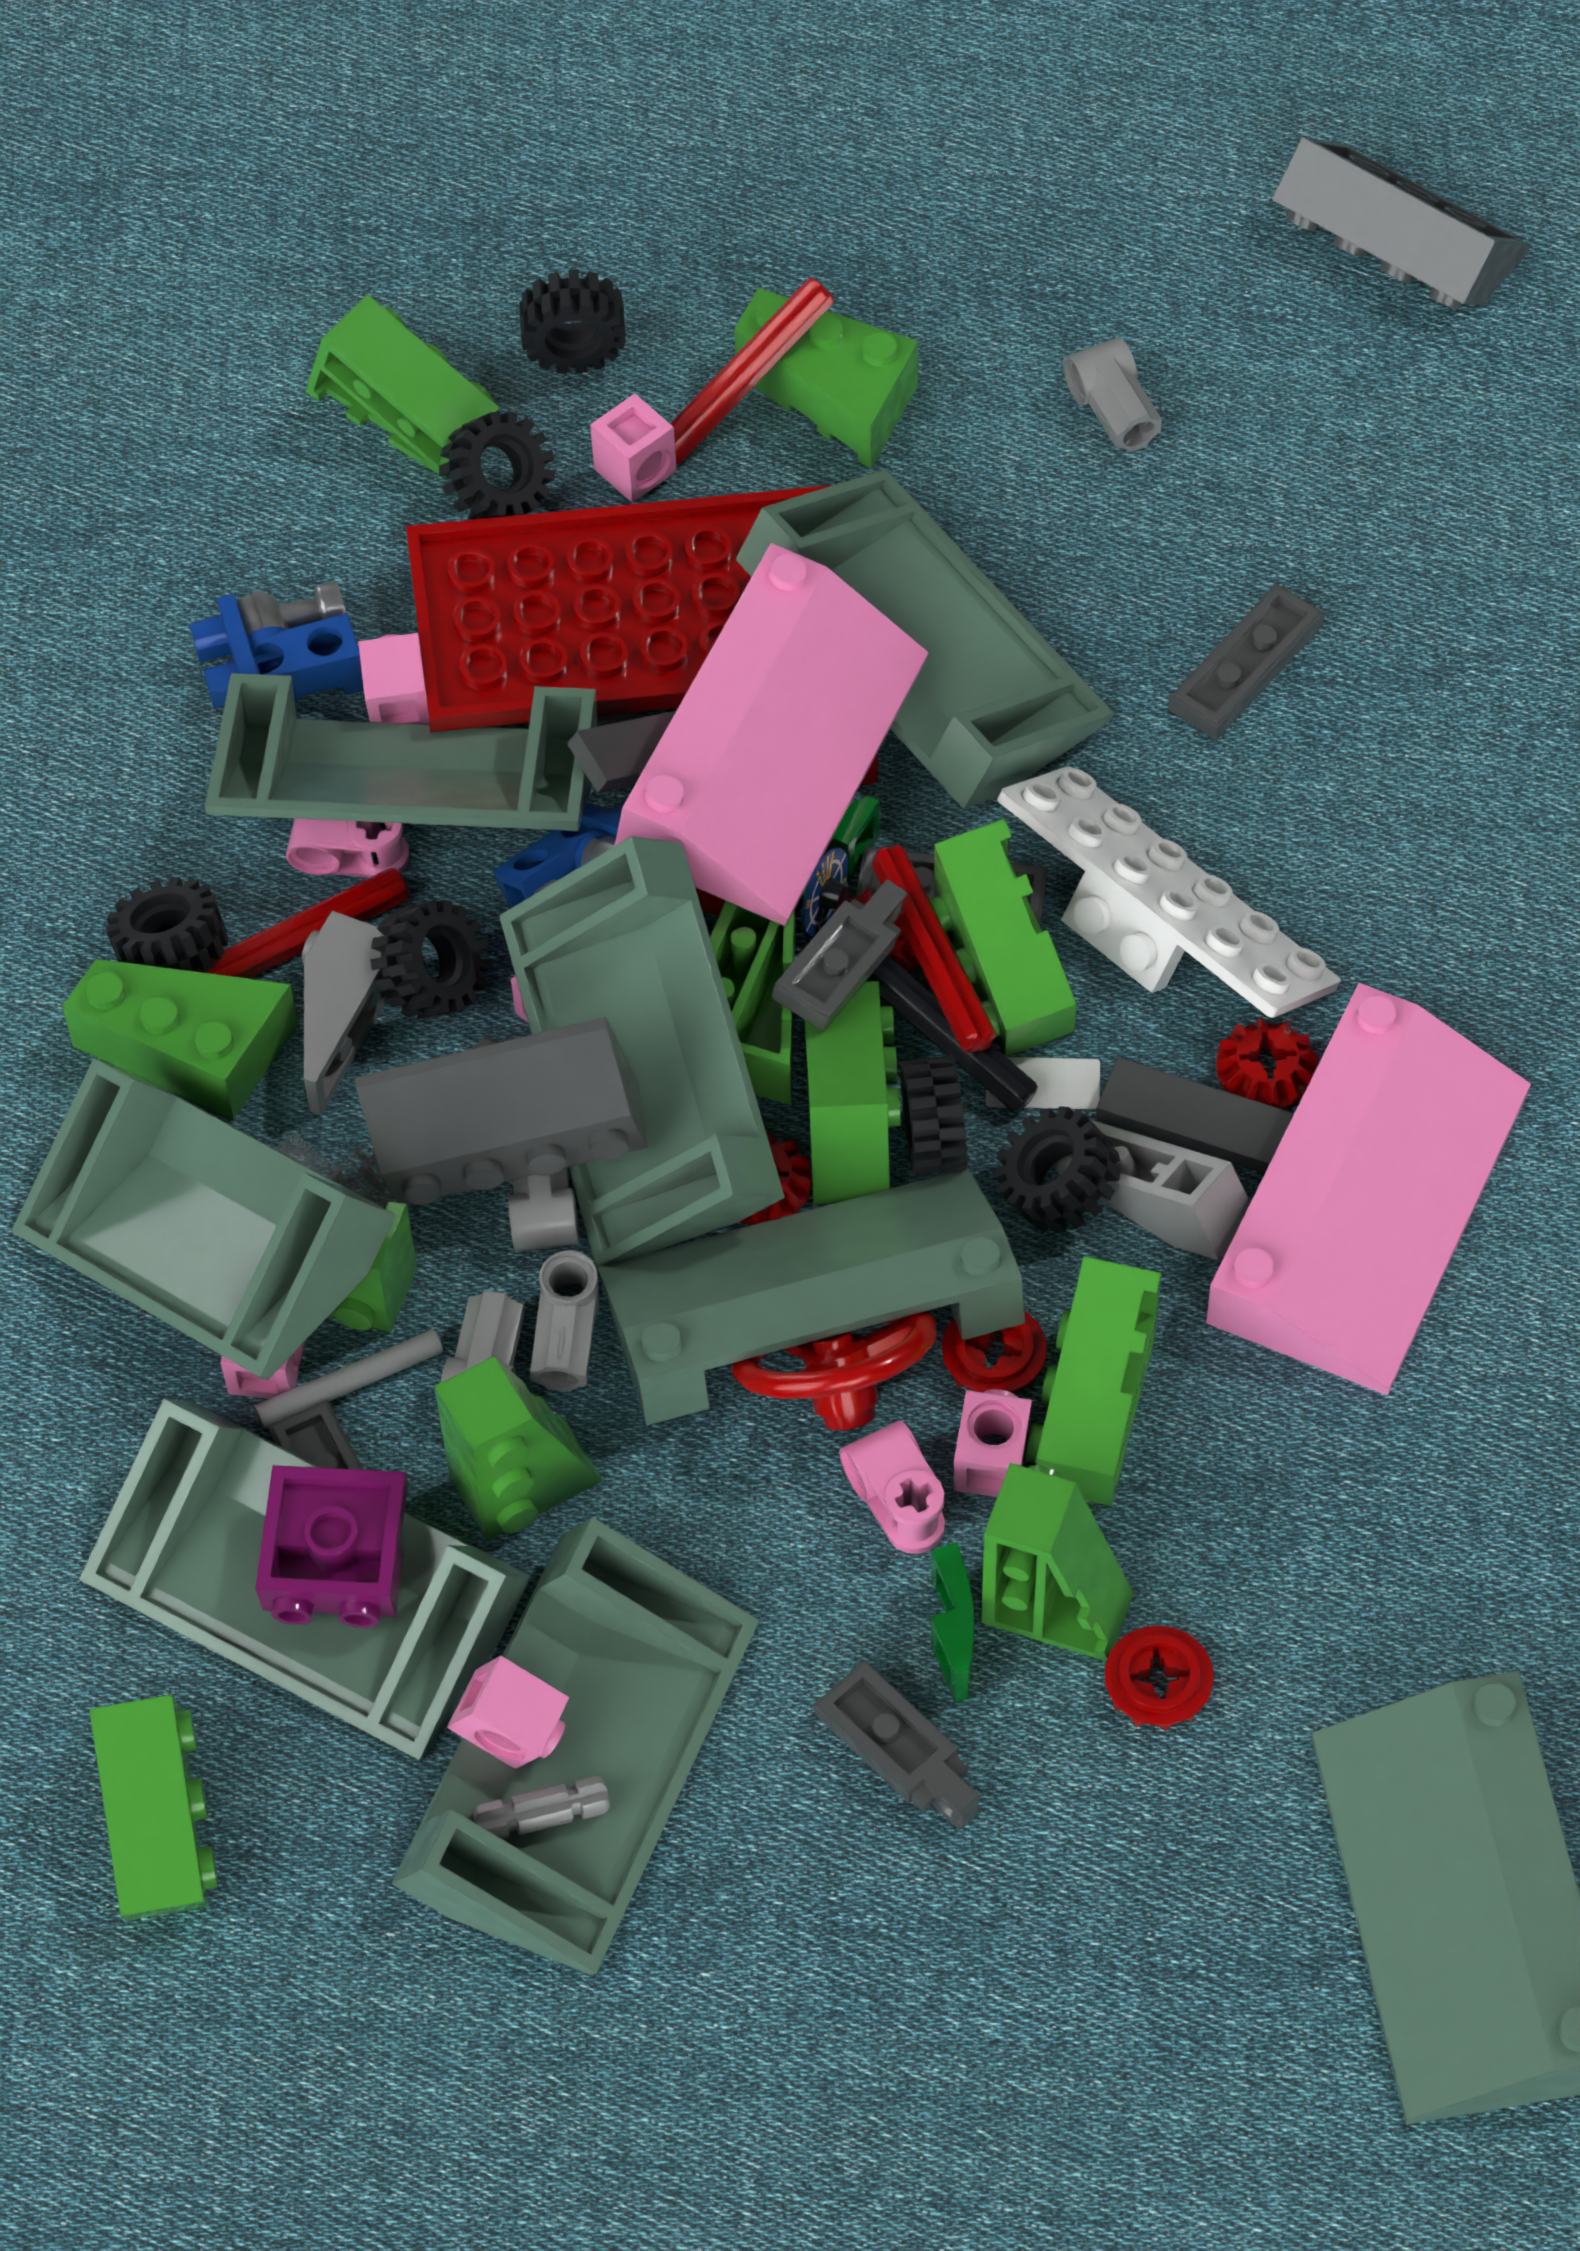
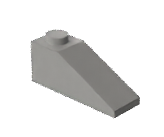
[301,911,392,1116]
[1053,1120,1250,1261]

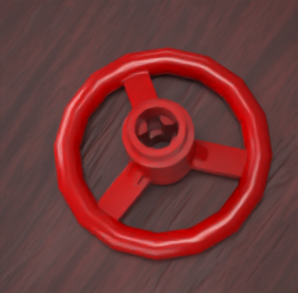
[732,1311,936,1430]

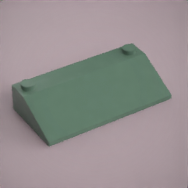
[736,470,1115,809]
[205,673,598,831]
[499,836,785,1268]
[11,1058,396,1380]
[597,1168,1025,1426]
[79,1399,531,1760]
[391,1517,759,1975]
[1311,1671,1580,2125]

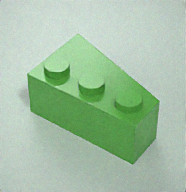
[734,288,918,470]
[305,294,500,478]
[930,818,1077,1057]
[710,901,796,1106]
[1025,1256,1161,1506]
[981,1463,1134,1661]
[89,1694,219,1921]

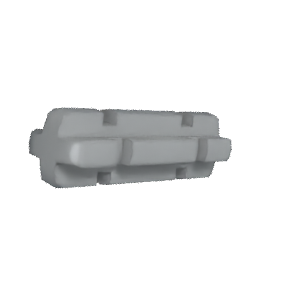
[473,1775,610,1839]

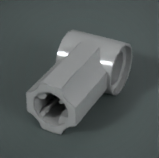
[1063,337,1162,453]
[508,1167,580,1252]
[530,1250,600,1392]
[440,1291,525,1383]

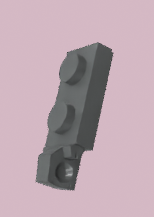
[771,879,908,1032]
[814,1661,980,1830]

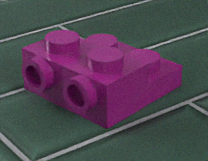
[255,1465,408,1628]

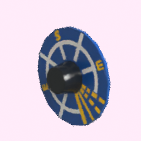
[801,847,849,937]

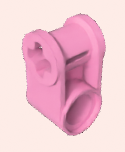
[286,818,410,878]
[839,1420,945,1554]

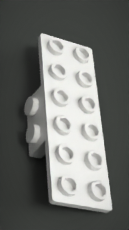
[997,766,1341,1018]

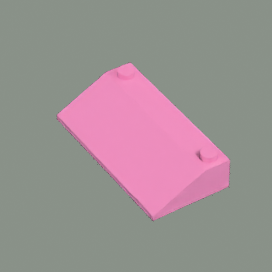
[614,543,929,926]
[1206,983,1531,1396]

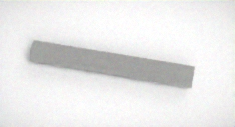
[253,1329,443,1430]

